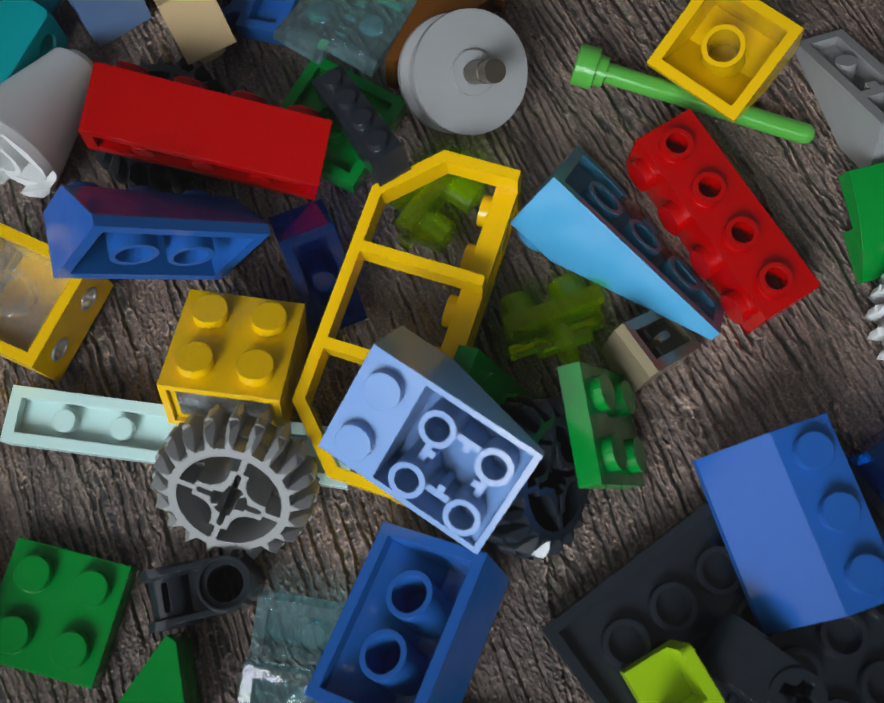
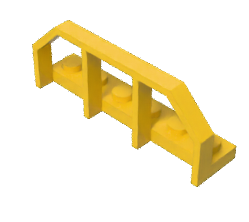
[292,150,521,508]

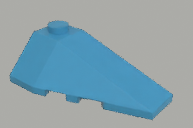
[510,145,724,340]

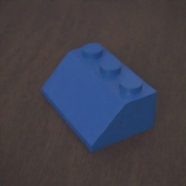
[43,181,270,280]
[692,413,884,635]
[304,521,510,703]

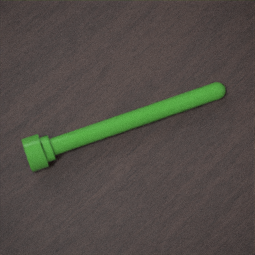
[569,42,816,144]

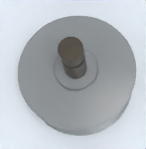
[398,8,528,135]

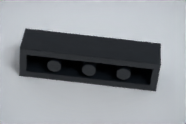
[311,64,411,187]

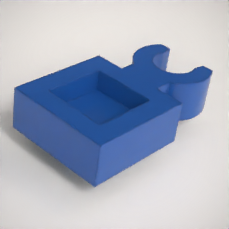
[220,0,306,47]

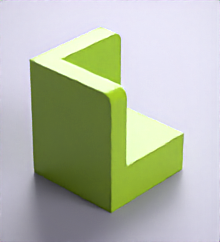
[619,639,726,703]

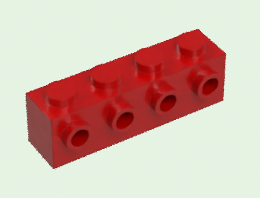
[78,61,332,201]
[625,109,821,334]

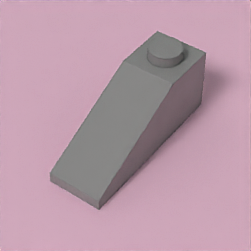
[795,29,884,168]

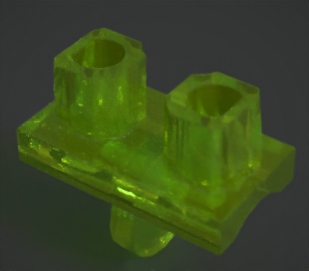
[390,145,485,254]
[501,272,605,365]

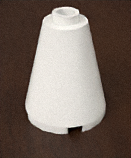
[0,47,94,198]

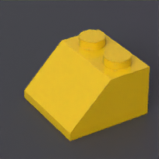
[646,0,804,123]

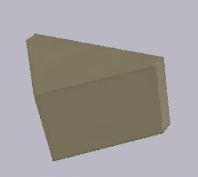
[600,310,702,393]

